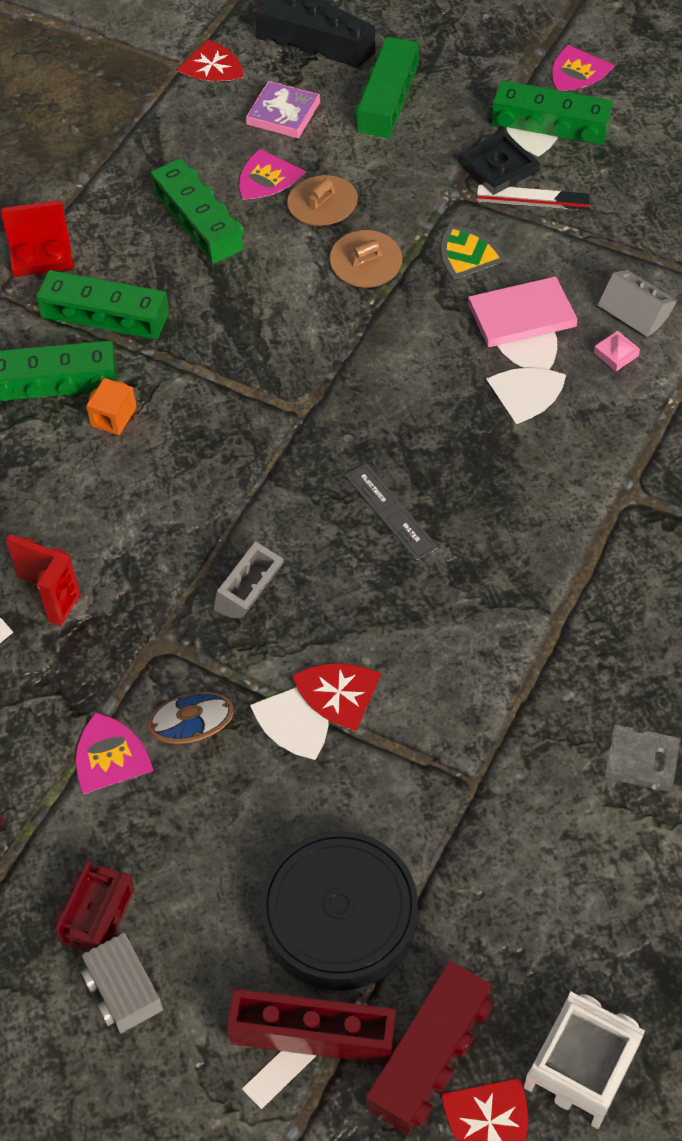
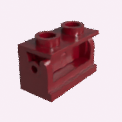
[54,860,135,952]

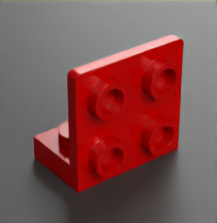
[1,200,74,277]
[6,534,81,627]

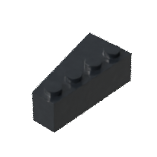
[254,0,375,68]

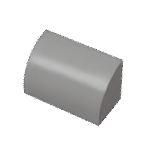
[598,270,677,337]
[213,541,284,618]

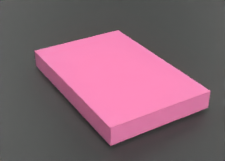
[468,277,577,347]

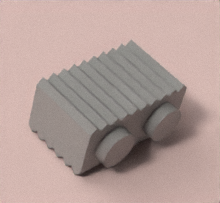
[80,933,163,1034]

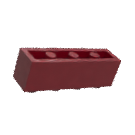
[366,961,494,1136]
[227,989,396,1065]

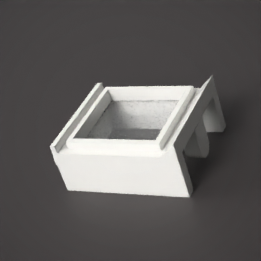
[524,991,645,1129]

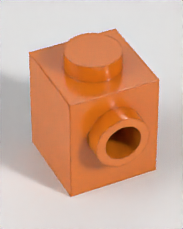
[86,378,137,435]

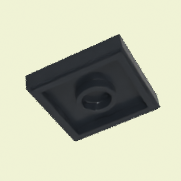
[458,131,540,195]

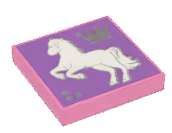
[246,81,320,139]

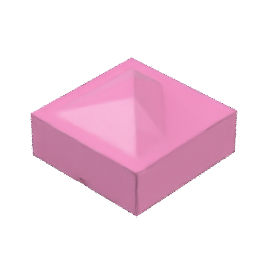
[594,331,640,371]

